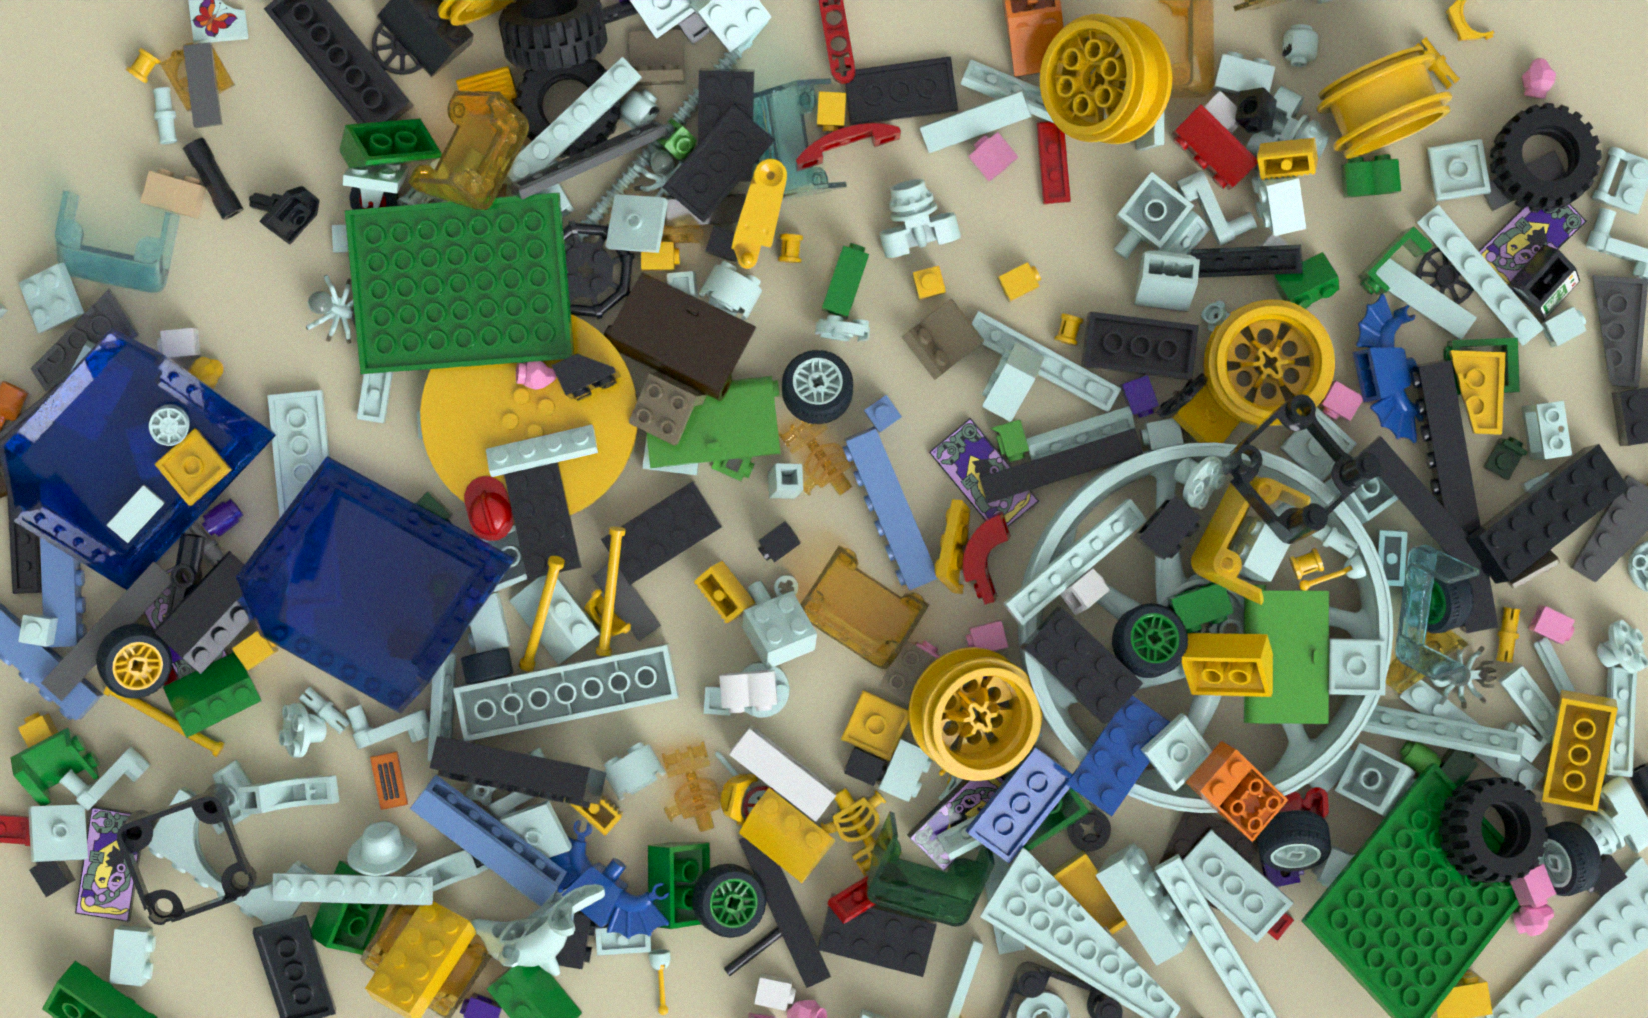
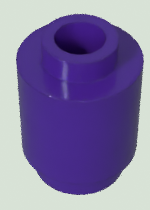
[202,498,244,537]

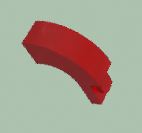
[963,511,1011,605]

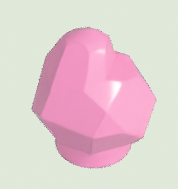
[1521,58,1556,99]
[516,361,557,390]
[1513,904,1554,936]
[787,1000,827,1018]

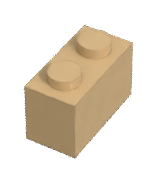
[140,168,206,219]

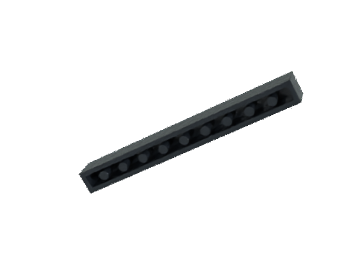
[1411,359,1499,634]

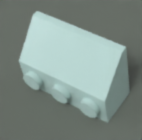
[510,575,600,665]

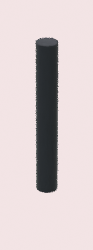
[724,926,782,976]

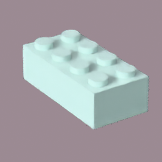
[1096,842,1193,966]

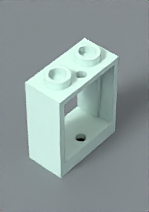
[1521,401,1572,460]

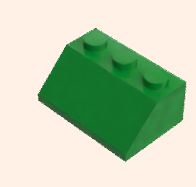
[339,118,442,168]
[163,652,262,738]
[648,842,710,929]
[311,860,389,956]
[487,965,583,1018]

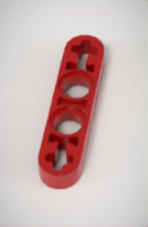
[818,0,855,84]

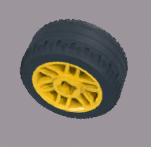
[96,624,172,699]

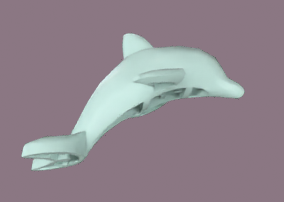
[471,884,605,976]

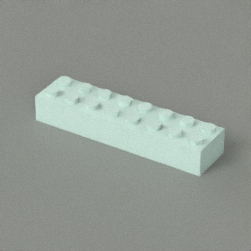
[453,643,679,742]

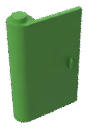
[646,376,781,469]
[1244,585,1329,724]

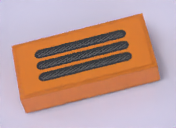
[370,751,408,810]

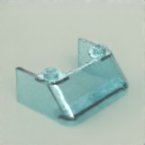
[754,78,847,200]
[55,190,180,293]
[1395,545,1480,681]

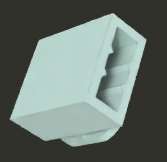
[1134,250,1200,312]

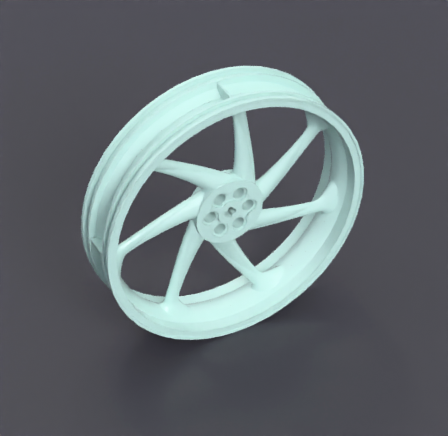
[1018,443,1393,813]

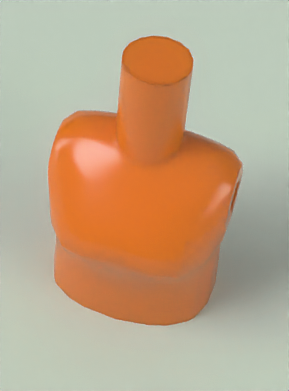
[0,381,29,432]

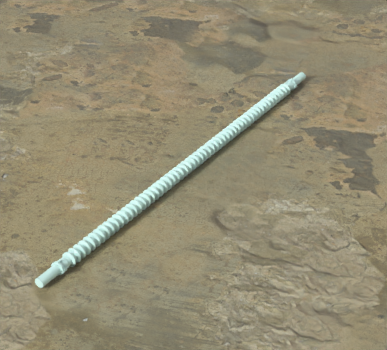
[565,21,769,251]

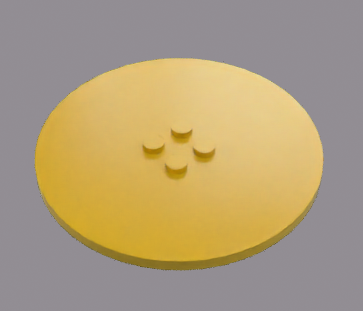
[420,314,638,523]

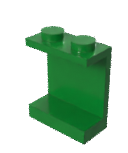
[1358,226,1433,295]
[10,727,100,806]

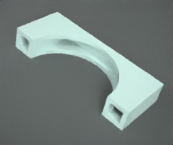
[148,786,319,925]

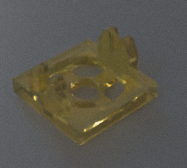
[160,43,235,112]

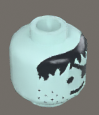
[1282,24,1319,67]
[620,89,660,129]

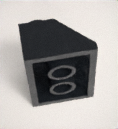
[377,0,474,78]

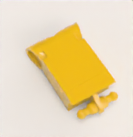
[731,158,787,269]

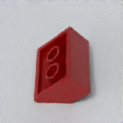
[1172,104,1258,190]

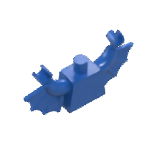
[1352,294,1423,443]
[549,820,669,939]

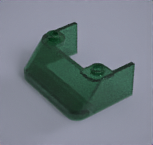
[866,811,995,927]

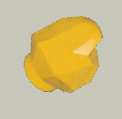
[183,356,224,393]

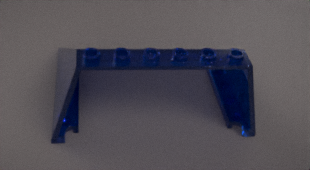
[0,328,276,590]
[236,456,515,714]

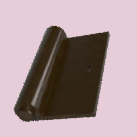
[604,272,756,401]

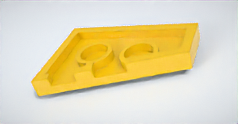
[1449,350,1505,435]
[935,499,971,594]

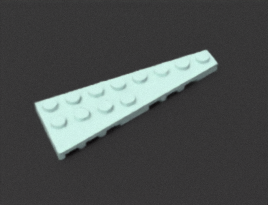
[980,847,1181,1018]
[1485,857,1648,1018]

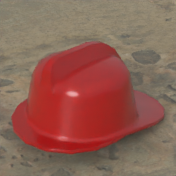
[464,476,514,541]

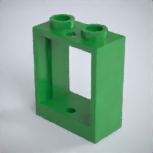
[822,243,869,319]
[1443,338,1520,395]

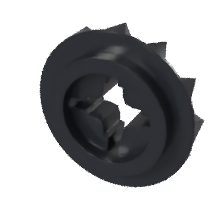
[1067,809,1111,851]

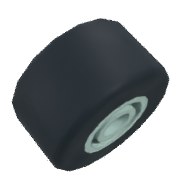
[461,648,513,684]

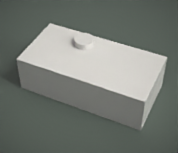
[729,724,836,821]

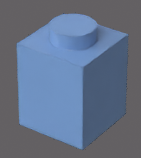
[864,395,902,433]

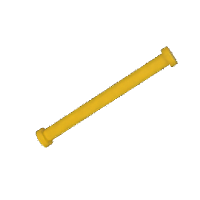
[595,526,625,656]
[519,556,565,671]
[103,686,225,757]

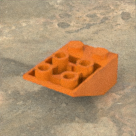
[1002,0,1064,77]
[1185,741,1288,842]

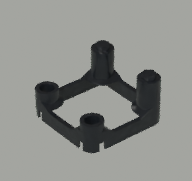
[1222,394,1381,544]
[117,783,257,925]
[998,961,1123,1018]

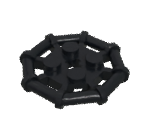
[563,220,635,320]

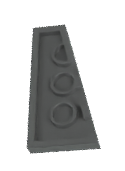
[1592,275,1648,388]
[30,288,139,392]
[1570,475,1648,582]

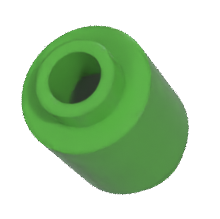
[1399,740,1442,774]

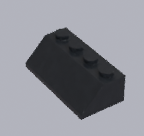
[153,551,276,674]

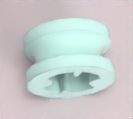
[774,575,799,596]

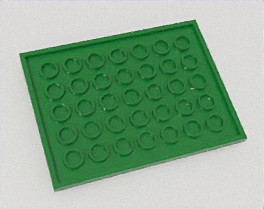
[345,193,574,374]
[1301,763,1519,1018]

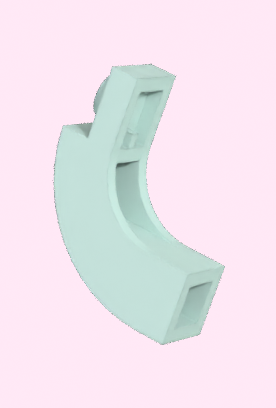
[238,775,339,815]
[403,848,489,906]

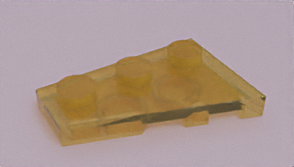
[661,225,706,243]
[1385,629,1469,695]

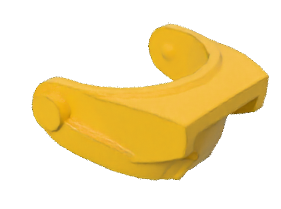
[1445,0,1495,41]
[584,589,631,637]
[720,773,758,826]

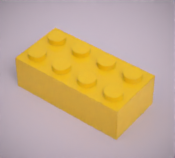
[1541,690,1618,812]
[365,901,477,1018]

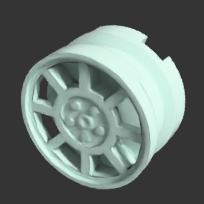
[149,404,190,446]

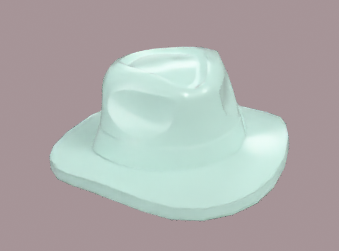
[347,821,417,876]

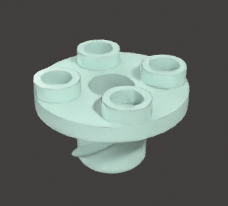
[1174,456,1226,510]
[1597,620,1648,673]
[279,703,327,758]

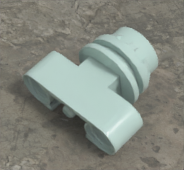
[1246,86,1330,159]
[879,179,961,258]
[1581,776,1648,855]

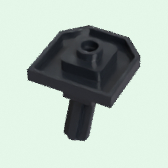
[249,186,320,245]

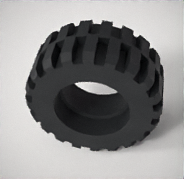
[498,0,608,71]
[515,59,621,158]
[1490,103,1602,212]
[1439,777,1548,883]

